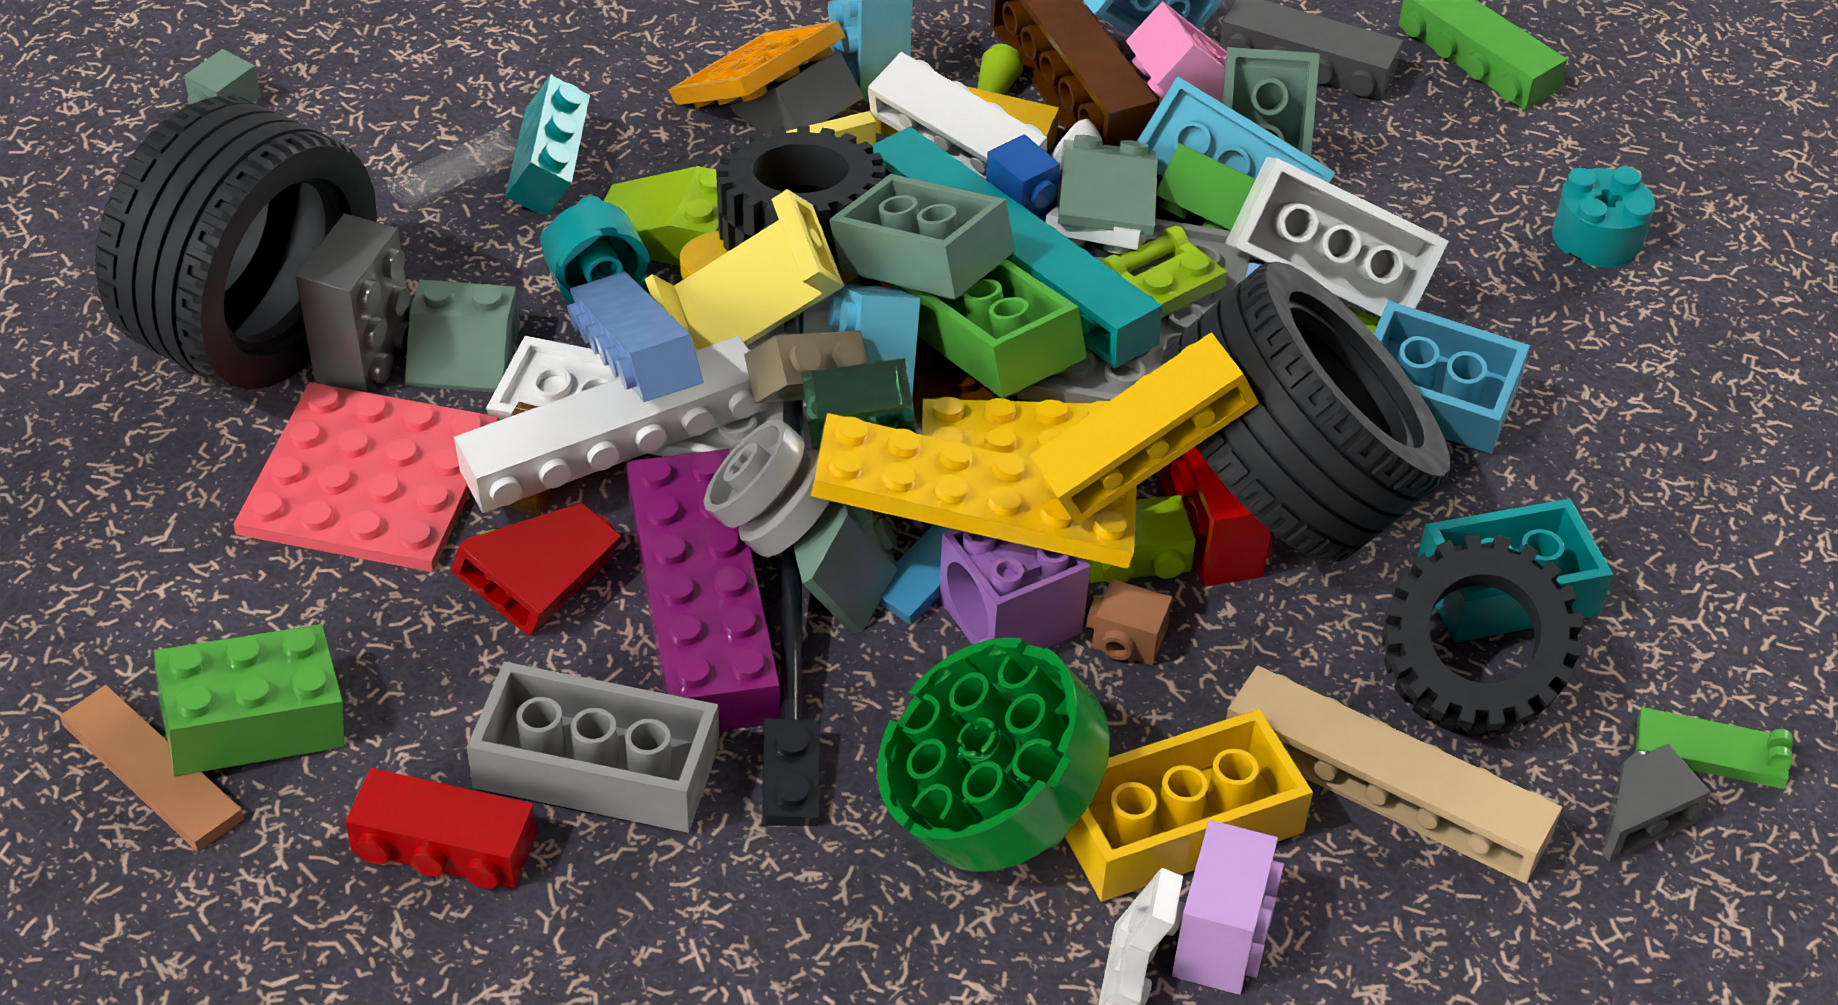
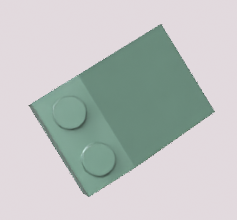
[1220,47,1320,157]
[1057,135,1158,236]

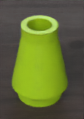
[977,44,1023,95]

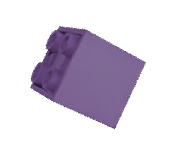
[939,529,1090,649]

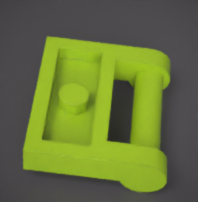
[1100,225,1228,318]

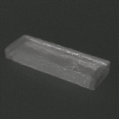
[386,126,518,214]

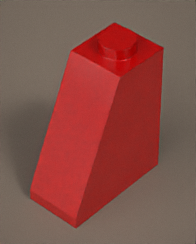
[450,503,621,636]

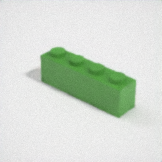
[1398,0,1568,110]
[1156,143,1256,231]

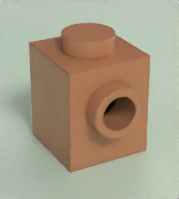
[1086,579,1172,665]

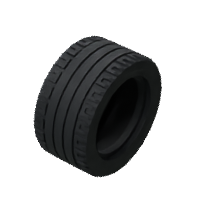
[95,96,377,391]
[1161,261,1450,562]

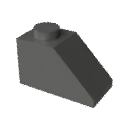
[1602,744,1711,862]

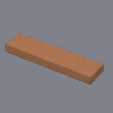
[59,685,244,852]

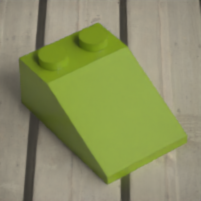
[604,166,719,266]

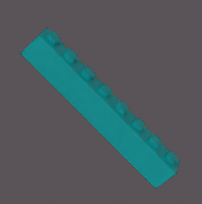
[872,127,1162,368]

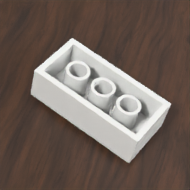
[1225,157,1449,318]

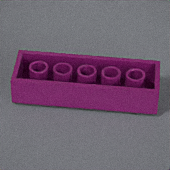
[626,449,780,732]

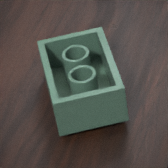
[829,174,1015,299]

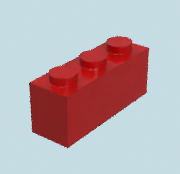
[345,768,537,889]

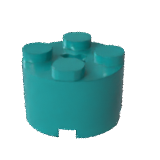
[1552,167,1655,267]
[540,196,650,304]

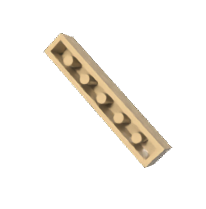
[1226,665,1562,884]

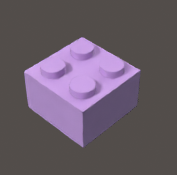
[1172,820,1284,995]

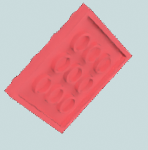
[233,382,499,572]

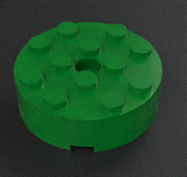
[877,638,1110,872]

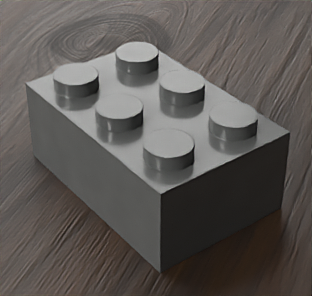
[295,213,410,393]

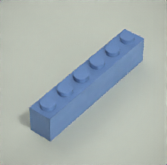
[567,272,704,402]

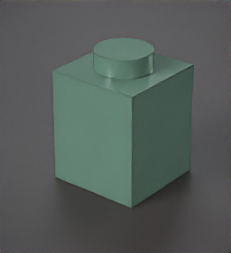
[184,49,261,105]

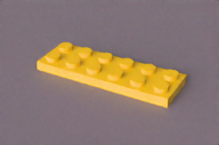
[811,413,1137,569]

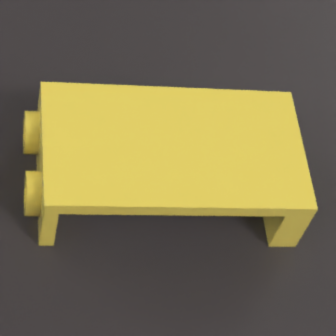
[645,189,844,351]

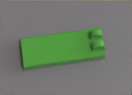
[1635,707,1793,789]

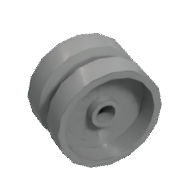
[703,419,830,557]

